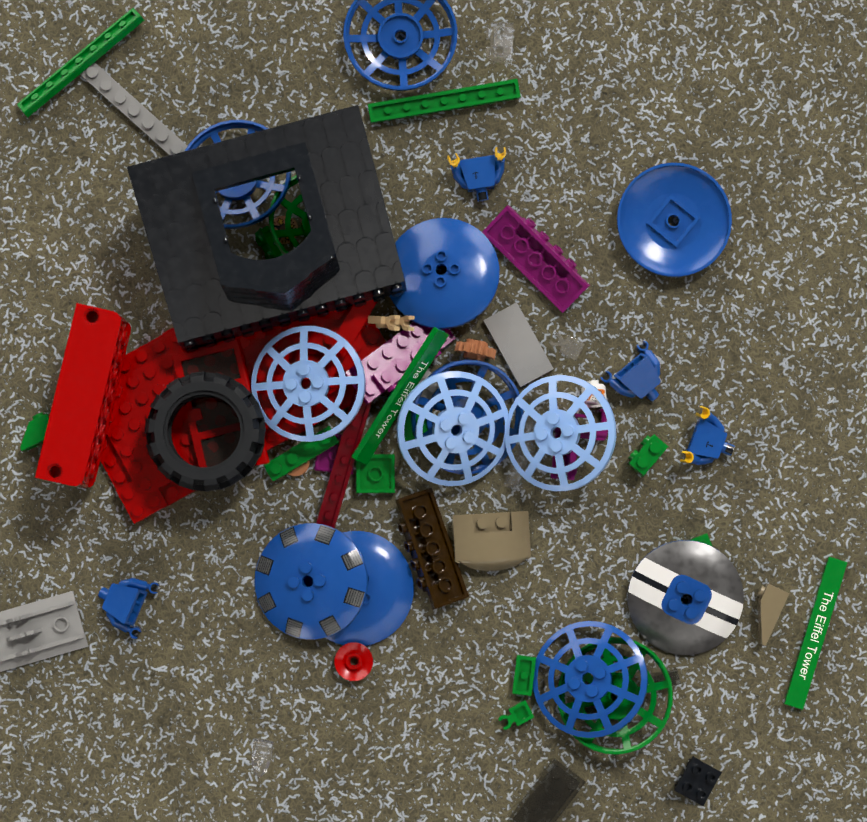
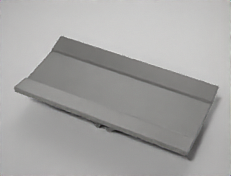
[0,591,89,672]

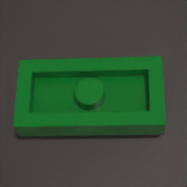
[512,655,536,696]

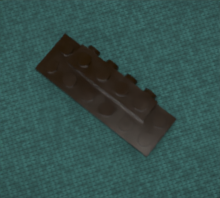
[395,488,469,610]

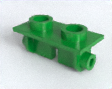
[254,226,283,259]

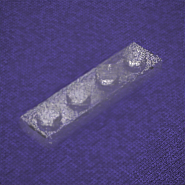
[503,416,537,492]

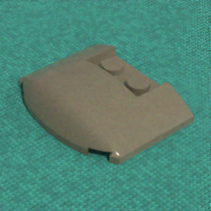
[452,511,531,571]

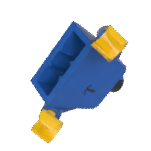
[447,147,506,202]
[680,406,735,465]

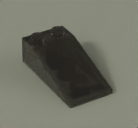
[507,757,586,822]

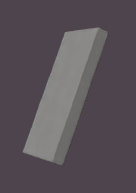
[483,302,554,387]

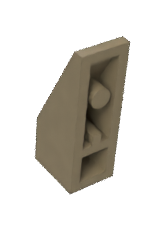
[757,583,790,646]

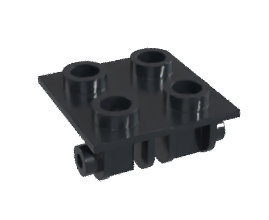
[674,756,722,806]

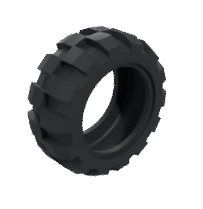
[145,371,266,492]

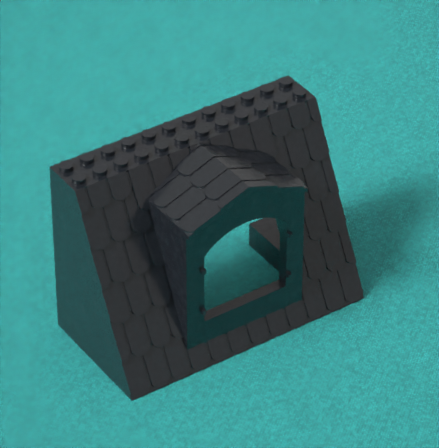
[127,105,407,353]

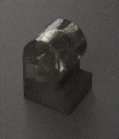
[650,668,681,686]

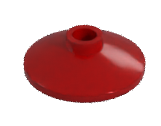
[334,642,373,681]

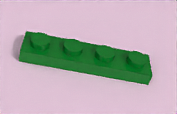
[263,426,339,482]

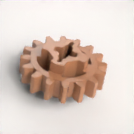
[454,339,497,362]

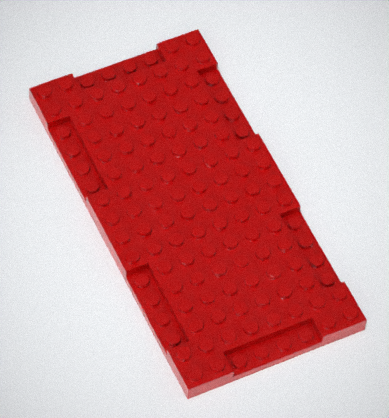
[100,306,386,524]

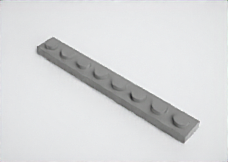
[80,62,187,155]

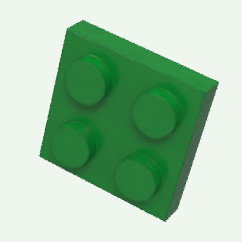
[356,454,395,493]

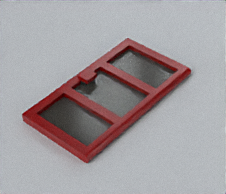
[172,339,270,467]

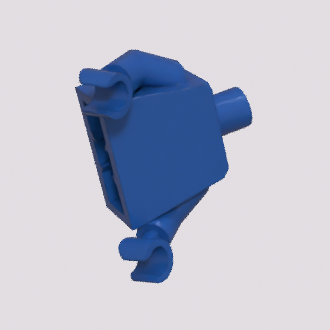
[601,341,661,401]
[98,578,159,639]

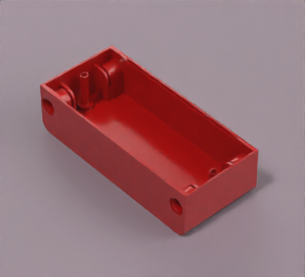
[35,303,131,489]

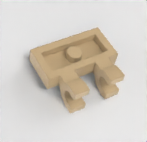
[368,315,415,331]

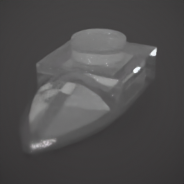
[251,738,274,778]

